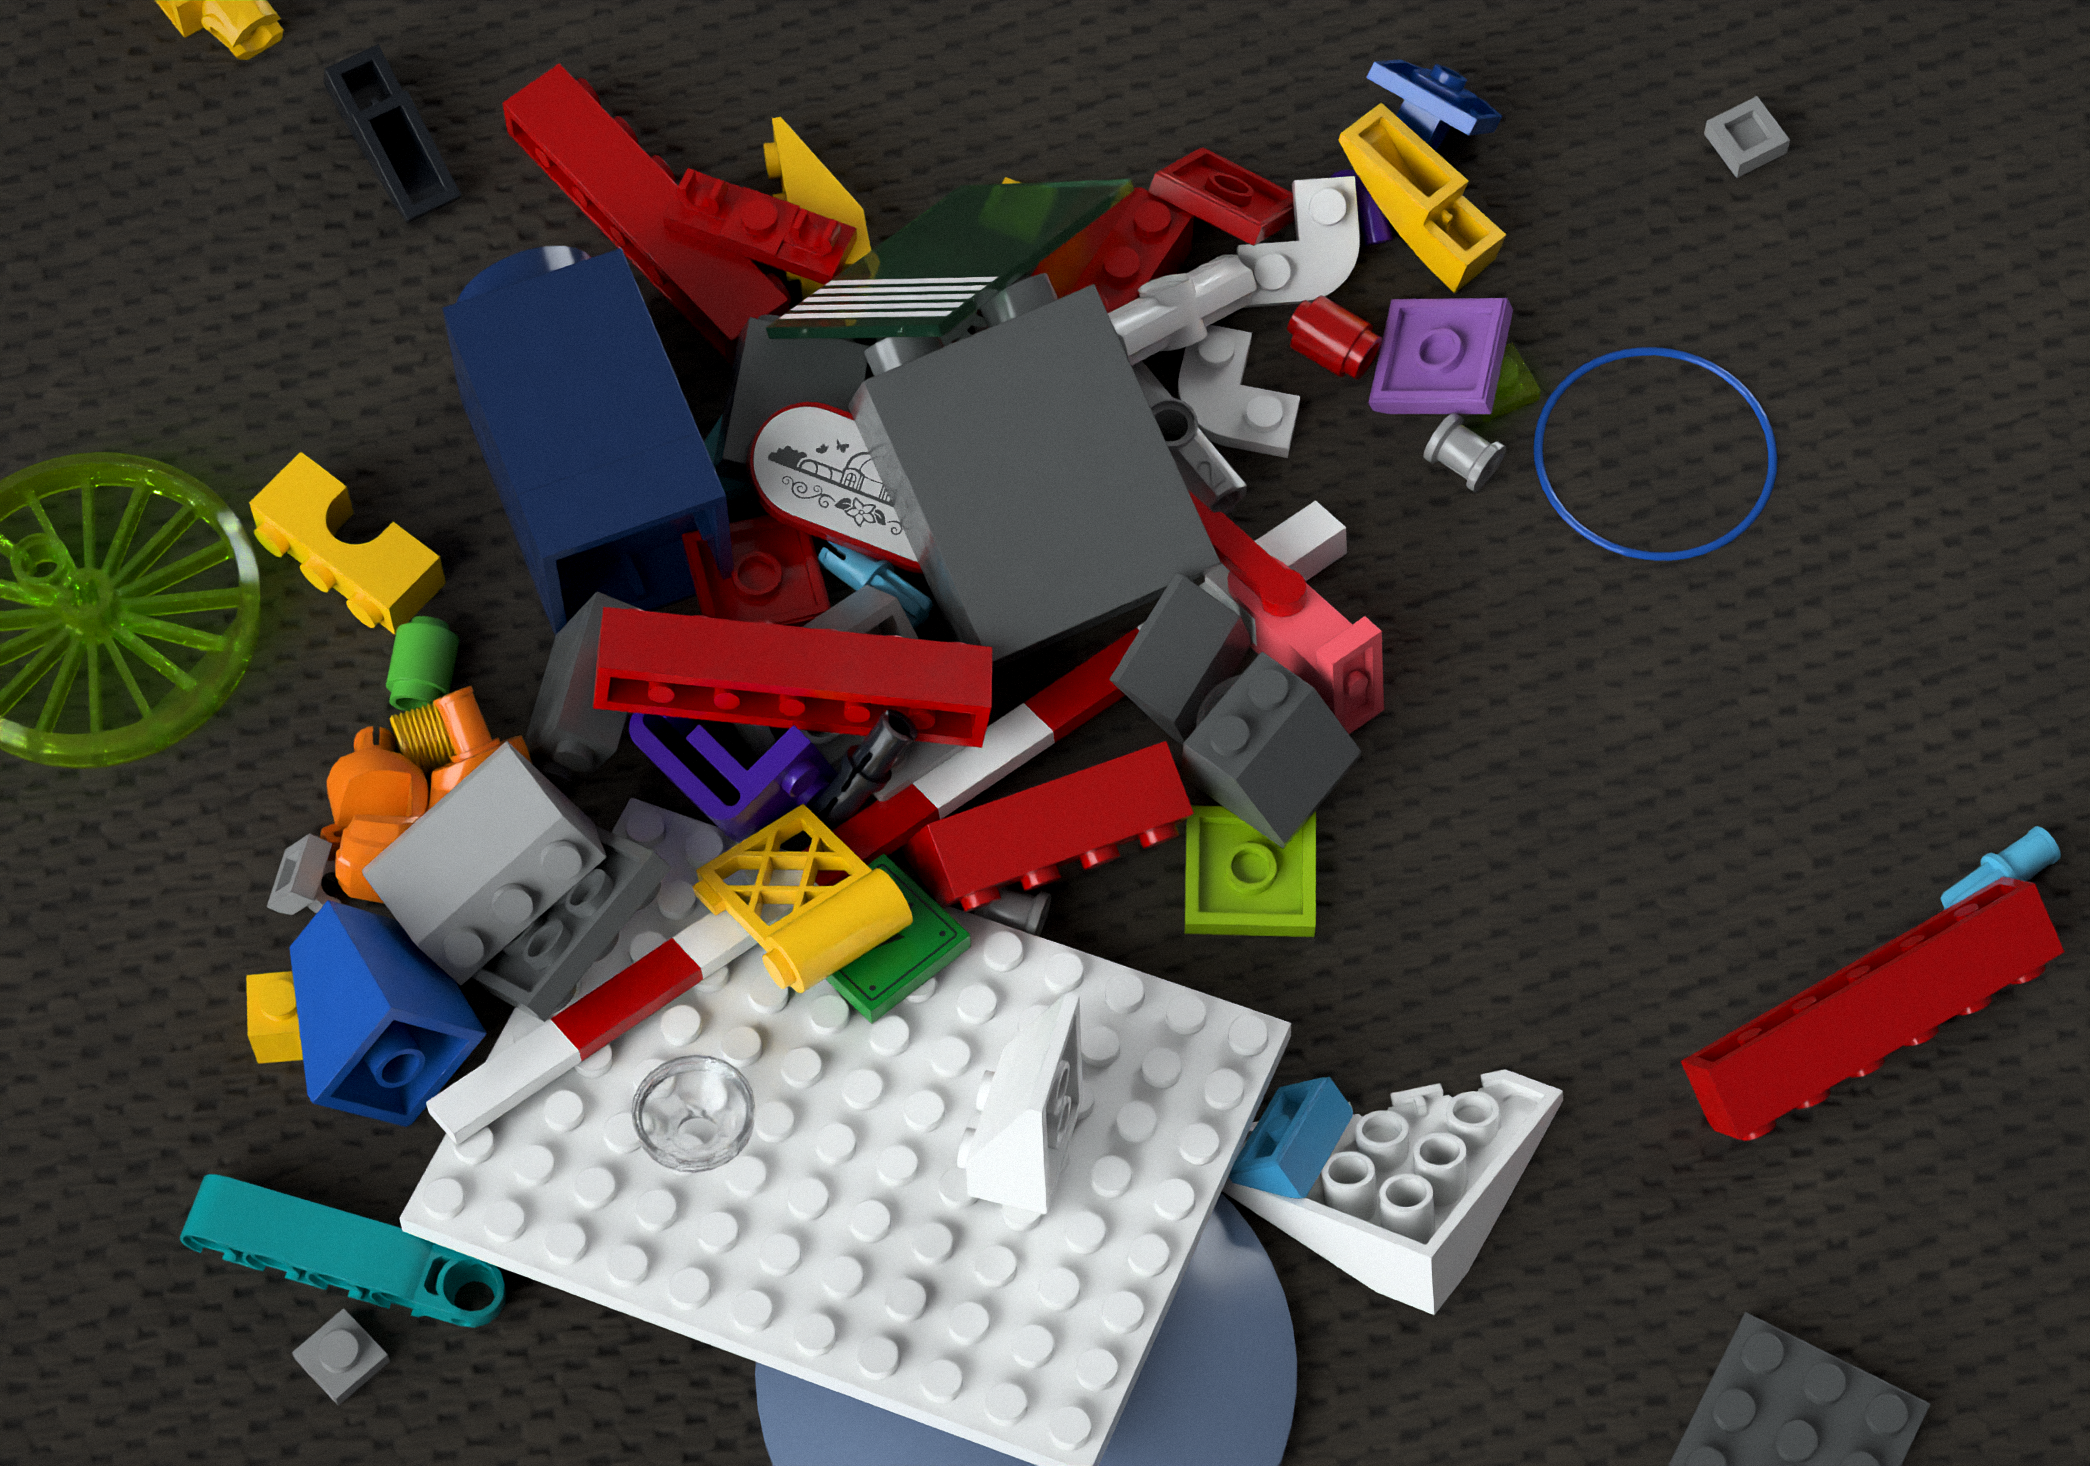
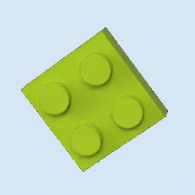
[1185,805,1316,937]

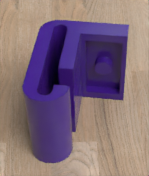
[629,713,837,843]

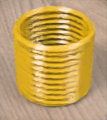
[390,702,456,777]

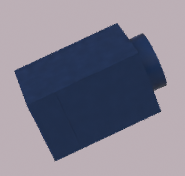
[442,246,734,637]

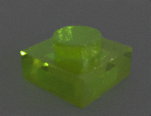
[1480,342,1541,422]

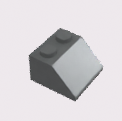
[1181,652,1362,849]

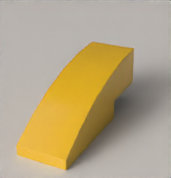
[1338,103,1506,293]

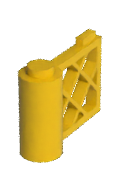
[692,804,913,993]

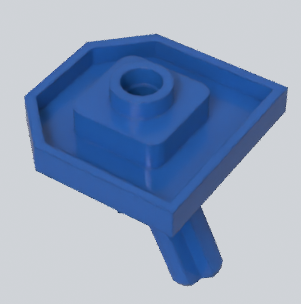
[1366,59,1502,151]

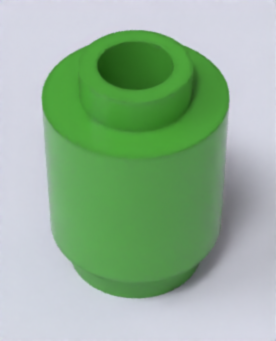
[386,616,459,711]

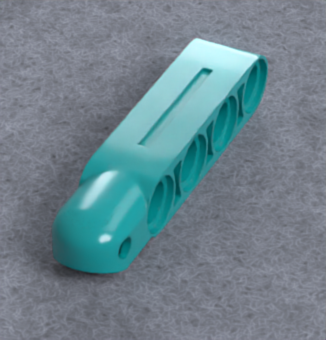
[180,1174,507,1328]

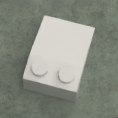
[957,992,1083,1214]

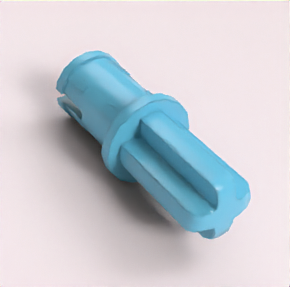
[818,541,933,629]
[1940,826,2061,910]

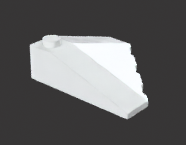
[1222,1069,1563,1315]

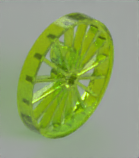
[0,452,262,769]

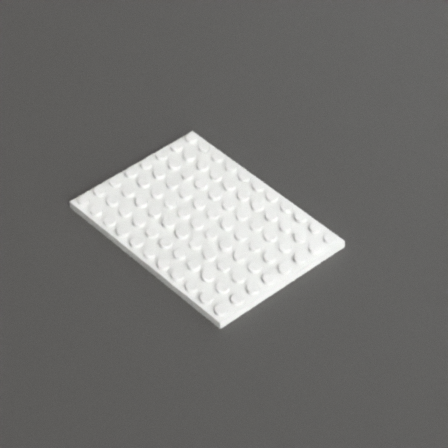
[399,798,1291,1466]

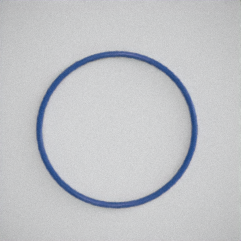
[1534,347,1777,561]

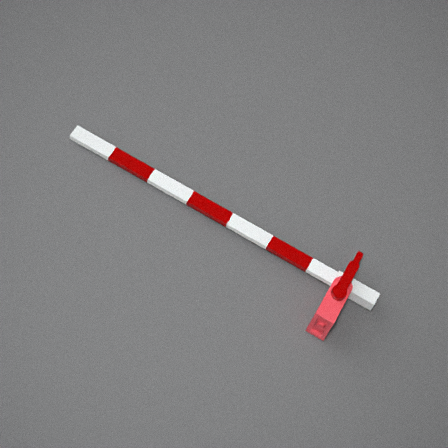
[426,490,1384,1145]

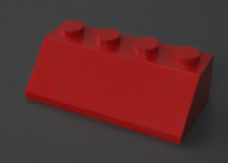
[1030,187,1194,313]
[901,741,1194,912]

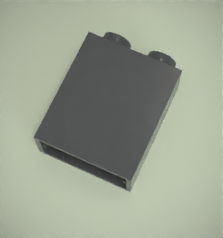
[848,273,1221,671]

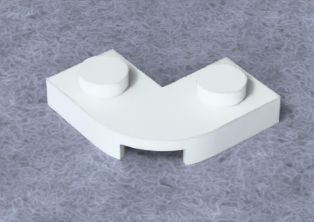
[1236,176,1360,308]
[1178,325,1300,458]

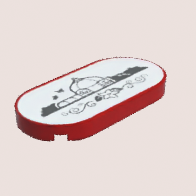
[746,402,923,574]

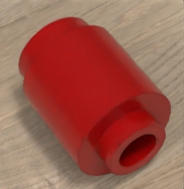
[1287,295,1382,380]

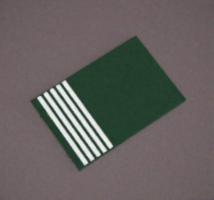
[766,179,1134,339]

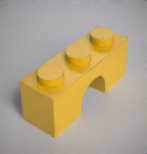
[249,452,446,635]

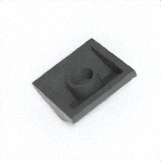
[1109,573,1252,745]

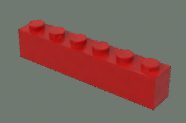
[502,63,792,366]
[593,607,992,748]
[1681,876,2065,1141]

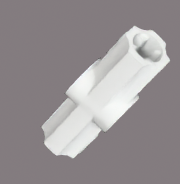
[1108,255,1257,366]

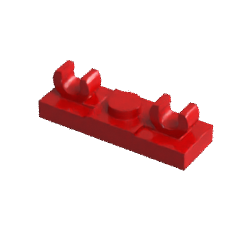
[663,168,857,288]

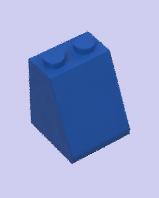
[289,900,487,1127]

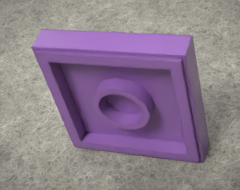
[1368,298,1513,414]

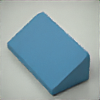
[1228,1077,1353,1199]

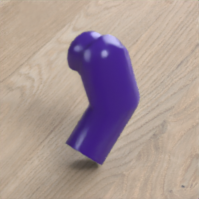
[1330,169,1394,246]

